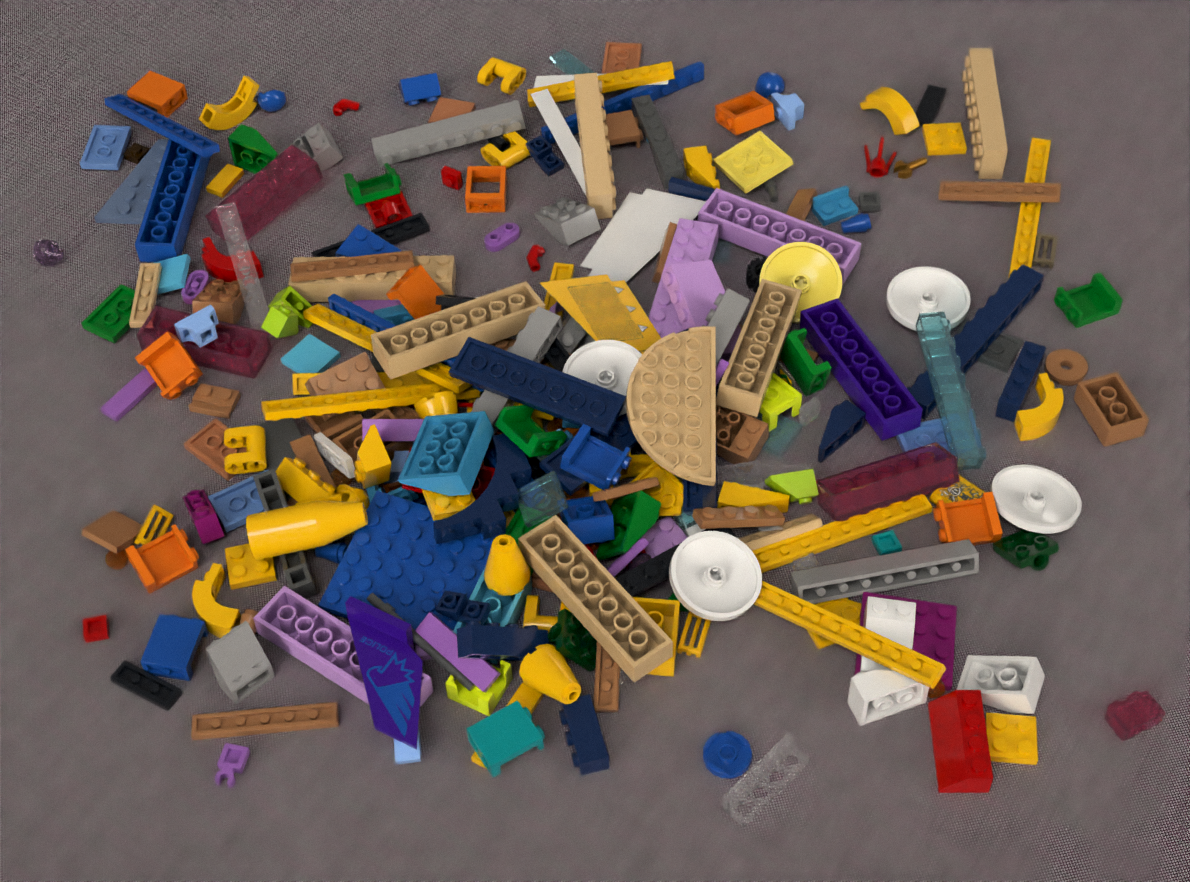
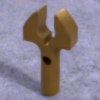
[893,157,927,179]

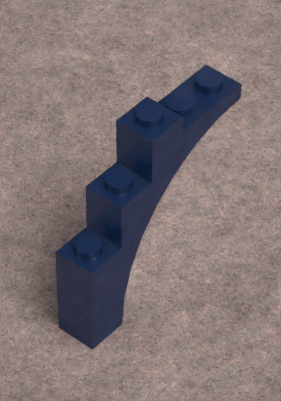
[433,433,531,544]

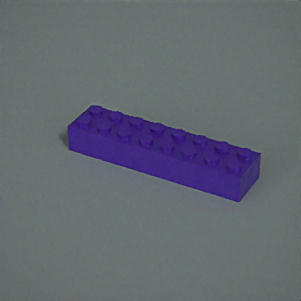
[800,298,923,441]

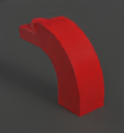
[201,237,264,283]

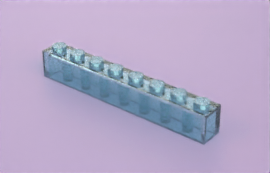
[915,311,986,471]

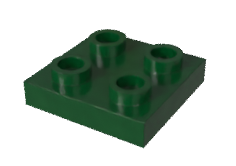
[993,529,1059,572]
[548,608,597,672]

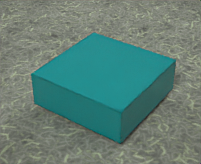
[871,530,902,556]

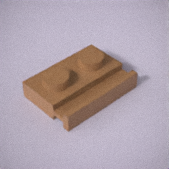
[188,383,241,419]

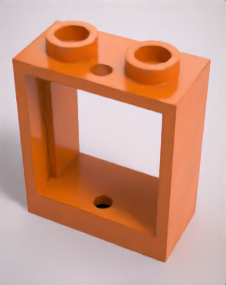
[715,90,775,135]
[465,166,507,213]

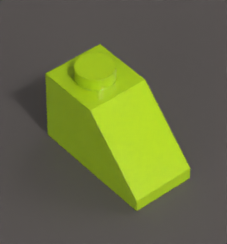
[268,286,313,328]
[261,304,299,338]
[765,469,819,505]

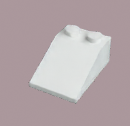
[860,596,916,672]
[957,655,1045,714]
[847,669,929,726]

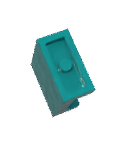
[466,700,545,778]

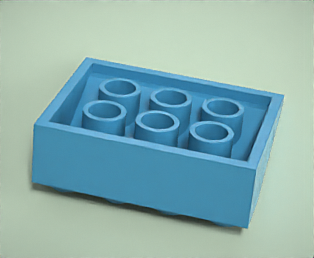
[398,411,494,496]

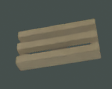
[1032,233,1058,269]

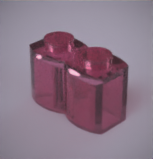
[1104,690,1166,741]

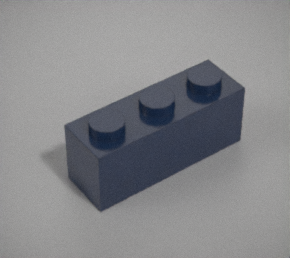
[558,694,610,776]

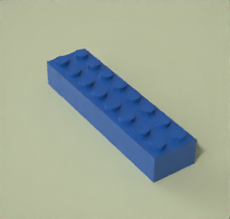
[135,137,210,262]

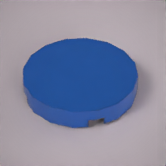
[703,731,752,779]

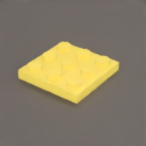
[713,131,793,194]

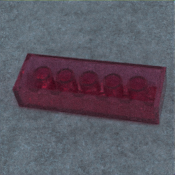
[205,144,323,250]
[137,306,272,379]
[816,442,960,522]

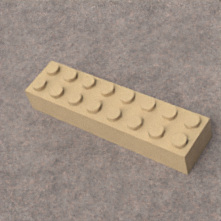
[962,48,1008,179]
[574,73,616,219]
[288,255,456,302]
[716,279,802,417]
[371,281,545,379]
[518,515,673,683]

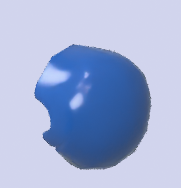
[755,72,785,98]
[257,90,286,112]

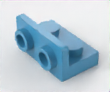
[812,185,858,226]
[373,304,415,326]

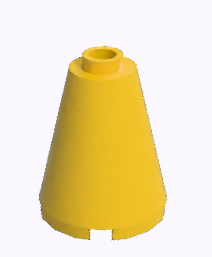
[414,391,458,419]
[484,534,531,596]
[519,644,581,704]

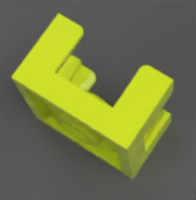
[759,373,802,432]
[445,660,513,716]

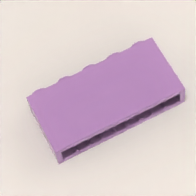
[661,260,741,362]

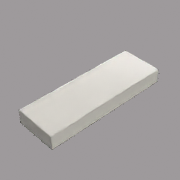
[314,432,355,479]

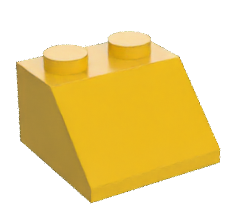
[354,424,392,489]

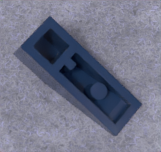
[818,400,866,463]

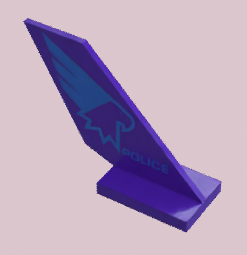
[345,596,423,750]

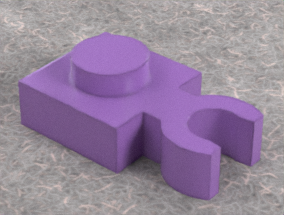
[215,743,250,788]

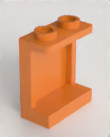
[127,71,188,118]
[386,265,444,319]
[135,332,203,400]
[933,492,1003,546]
[125,524,200,594]

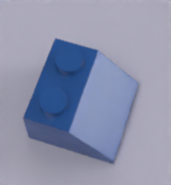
[398,73,441,106]
[558,496,615,545]

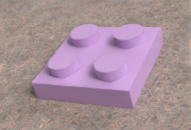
[642,516,688,560]

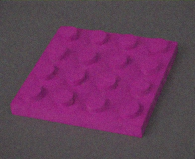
[854,592,957,691]

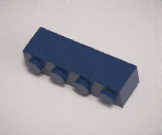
[995,340,1046,422]
[457,621,549,662]

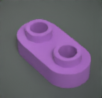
[484,222,520,252]
[181,270,210,305]

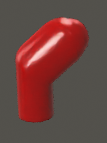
[333,98,360,116]
[526,244,545,272]

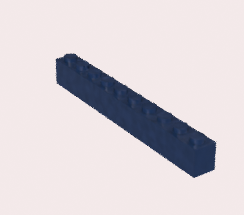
[907,264,1044,420]

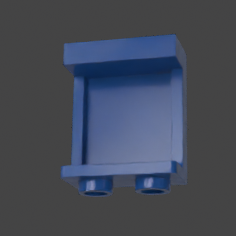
[560,424,632,490]
[140,614,208,681]

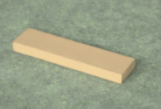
[129,263,162,328]
[738,513,823,551]

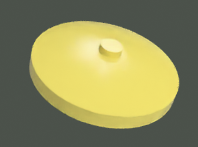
[759,242,842,324]

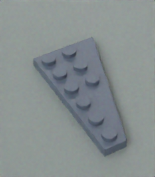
[94,139,168,224]

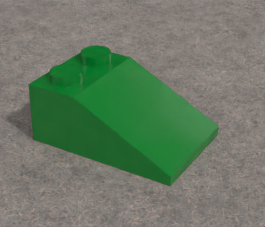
[228,124,284,184]
[596,490,661,560]

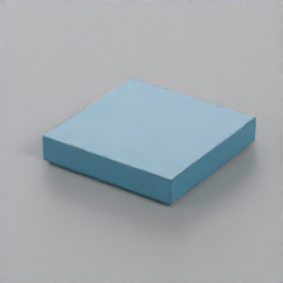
[154,254,191,295]
[281,334,341,373]

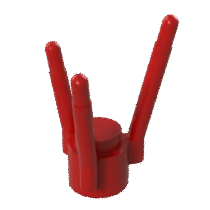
[864,137,897,178]

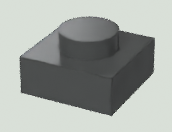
[858,191,881,211]

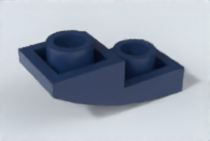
[526,135,564,177]
[435,591,492,625]

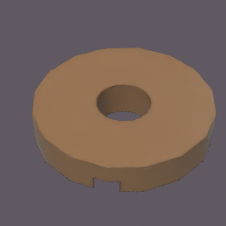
[1044,349,1088,386]

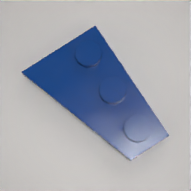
[335,224,402,257]

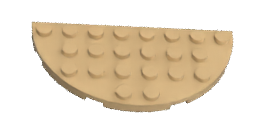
[626,326,716,486]

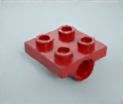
[365,191,412,229]

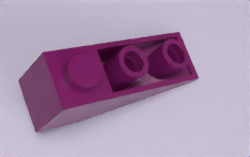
[182,489,224,544]

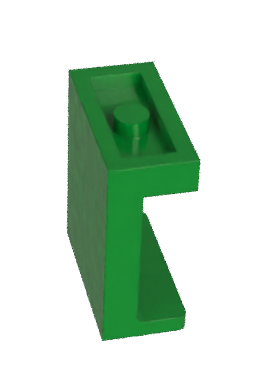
[343,163,402,206]
[1054,272,1123,328]
[780,328,832,397]
[495,405,567,457]

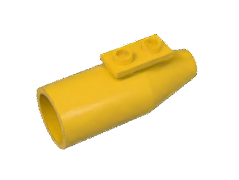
[246,494,368,560]

